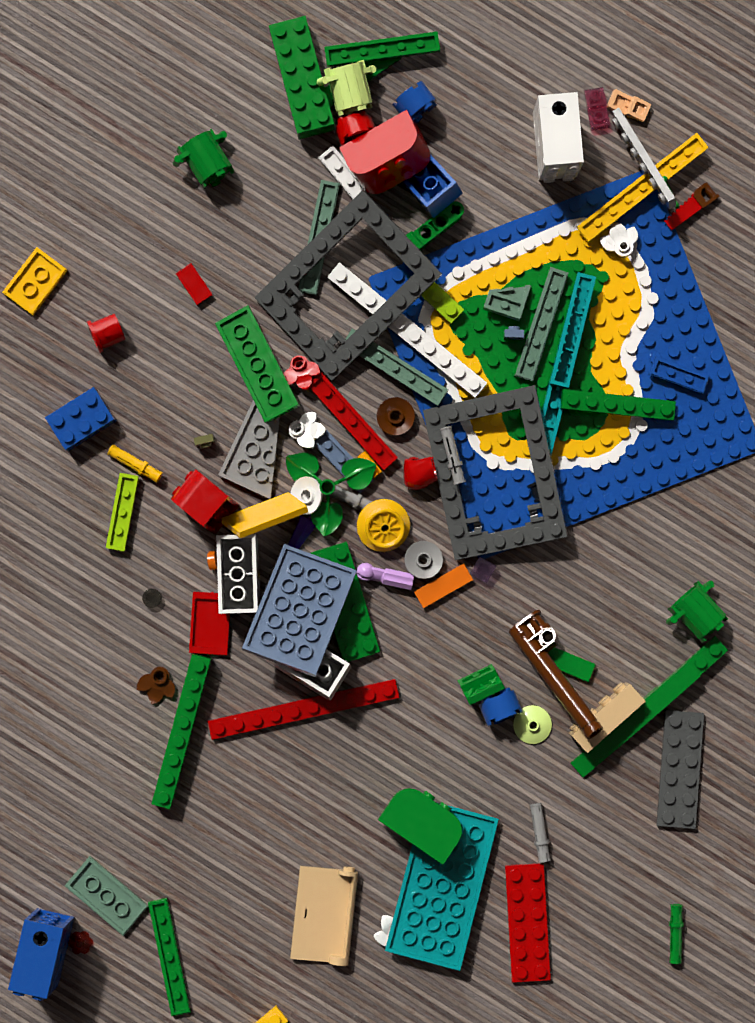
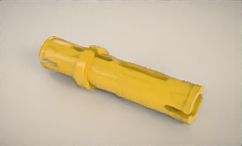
[107,444,163,483]

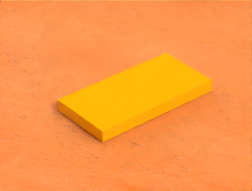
[221,492,308,538]

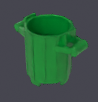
[173,129,234,189]
[666,581,728,643]

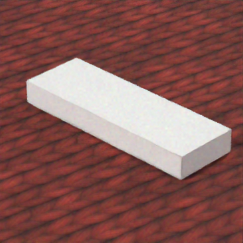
[318,146,367,199]

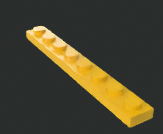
[576,133,709,242]

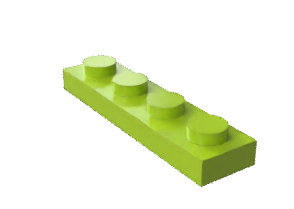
[106,473,139,552]

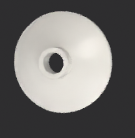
[291,476,322,515]

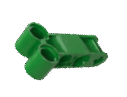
[406,201,464,252]

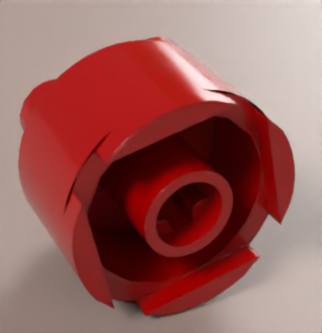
[336,110,375,146]

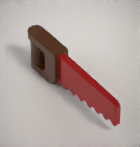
[664,182,720,230]

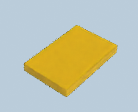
[2,247,68,316]

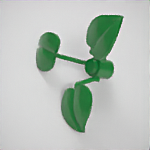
[286,453,376,536]

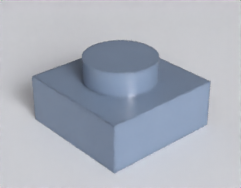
[504,326,524,340]

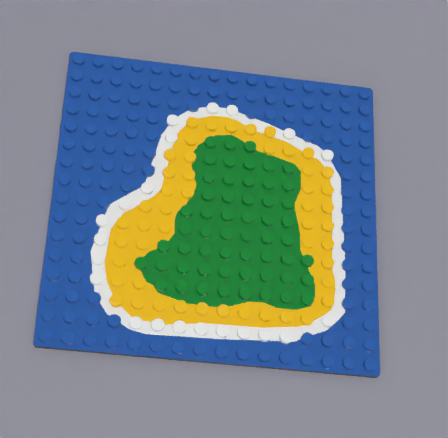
[369,171,755,560]

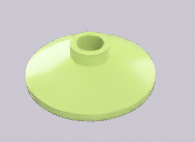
[513,705,552,744]

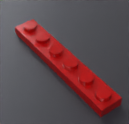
[310,372,398,471]

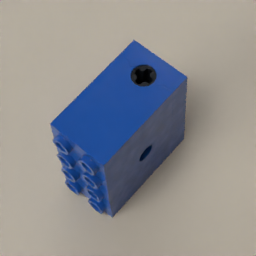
[8,908,74,1001]

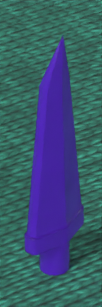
[288,514,316,549]

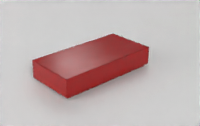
[176,263,213,306]

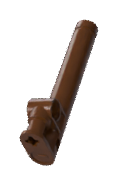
[509,610,603,739]

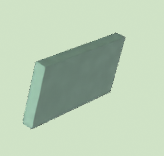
[65,856,149,936]

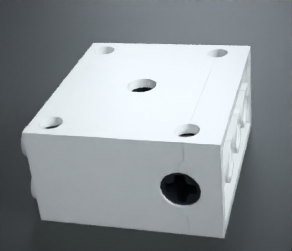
[533,92,584,183]

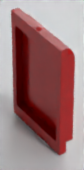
[189,592,230,656]

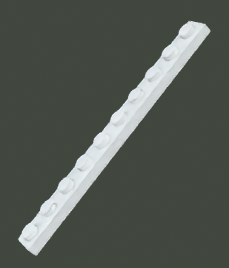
[327,262,487,398]

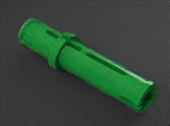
[669,904,684,964]

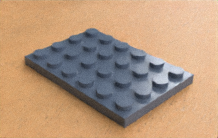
[242,544,357,677]

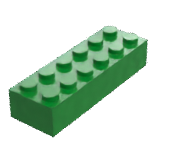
[269,16,335,140]

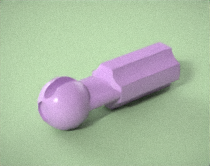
[356,563,414,590]

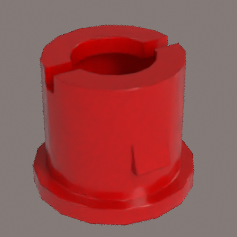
[87,314,125,353]

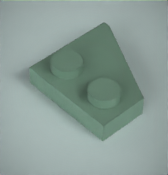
[483,285,531,321]

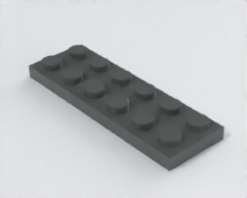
[656,710,704,829]

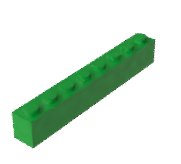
[151,654,213,809]

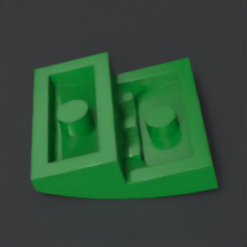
[457,664,505,705]

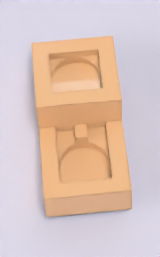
[606,89,651,122]

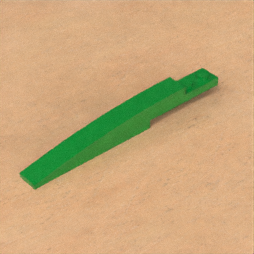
[571,636,728,777]

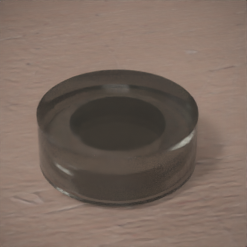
[142,589,162,608]

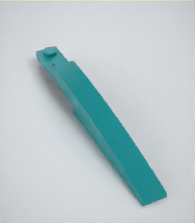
[530,272,596,459]

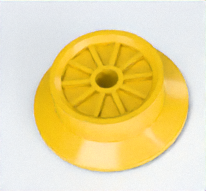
[357,499,410,552]

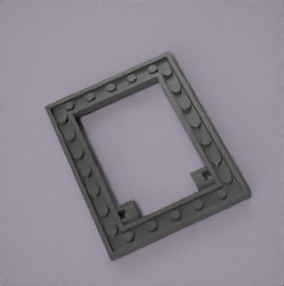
[254,190,442,381]
[423,385,568,560]

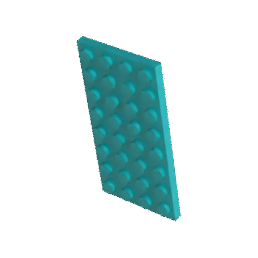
[385,802,499,971]

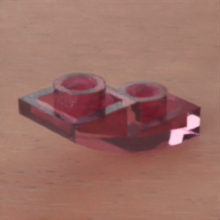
[584,87,610,131]

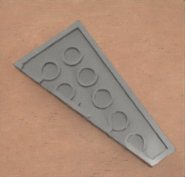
[218,400,280,499]

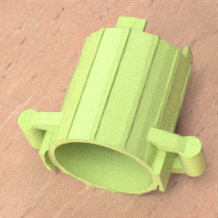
[317,60,376,116]

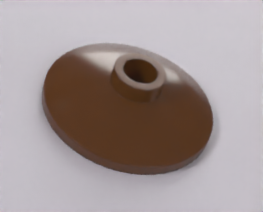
[376,397,415,435]

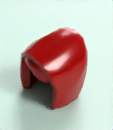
[403,457,438,490]

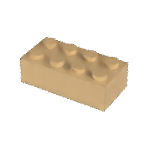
[569,682,646,753]

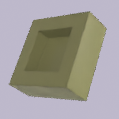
[193,434,215,449]

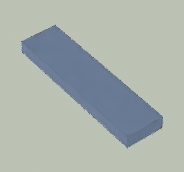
[314,430,374,493]

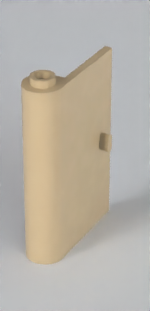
[290,866,358,966]

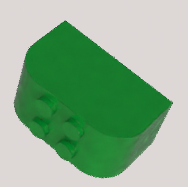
[377,788,462,865]

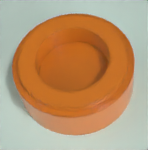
[207,551,217,570]

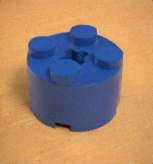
[392,81,437,123]
[479,687,523,727]

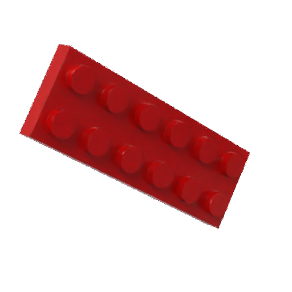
[505,863,551,982]

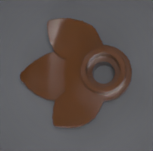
[137,667,175,704]

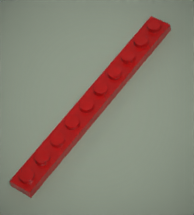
[208,679,399,740]

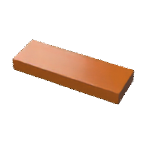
[414,563,473,608]

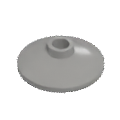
[404,541,443,579]

